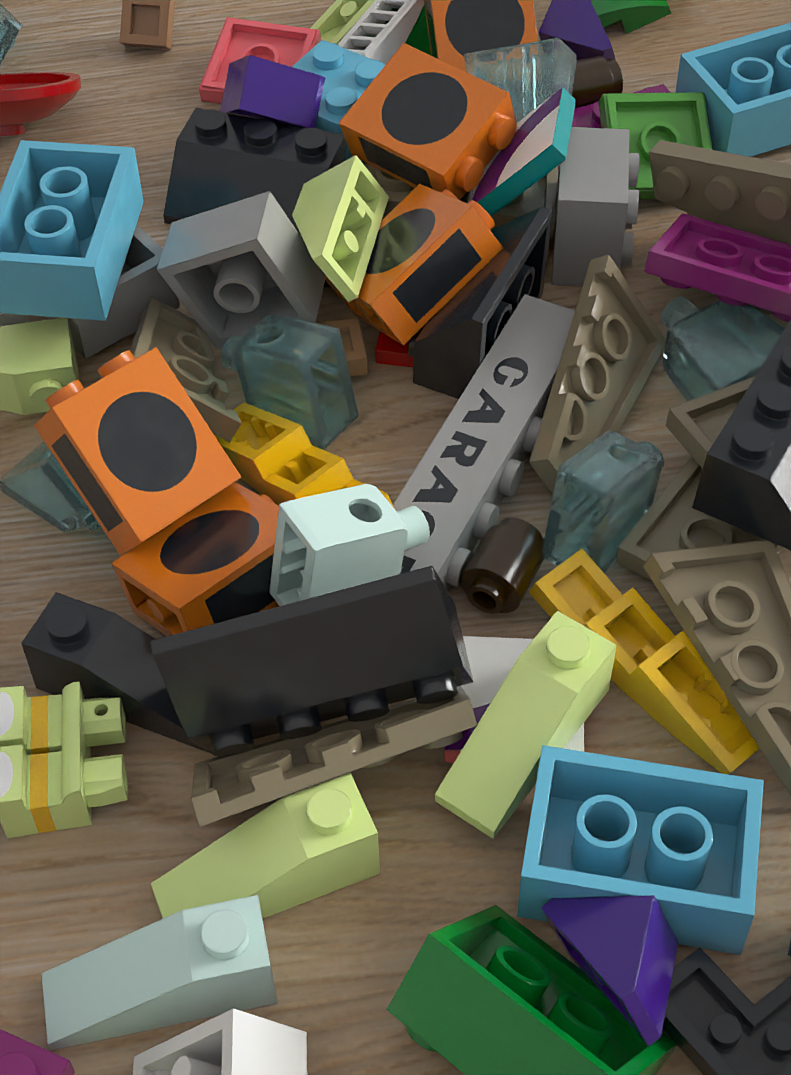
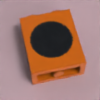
[424,0,543,95]
[339,43,517,200]
[325,184,503,345]
[34,347,241,556]
[111,482,279,636]

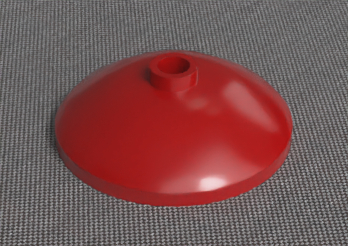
[0,72,82,136]

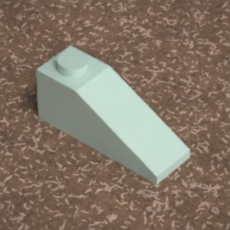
[42,895,277,1051]

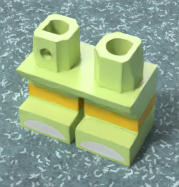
[0,682,128,838]

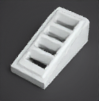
[338,0,425,64]

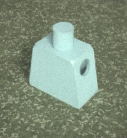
[270,484,430,606]

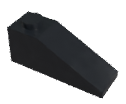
[21,592,213,754]

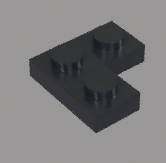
[663,947,791,1075]

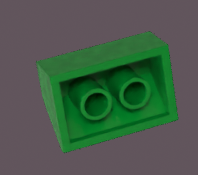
[386,905,677,1075]

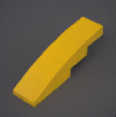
[214,402,395,509]
[529,548,760,775]

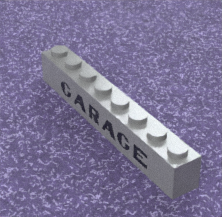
[393,294,575,593]

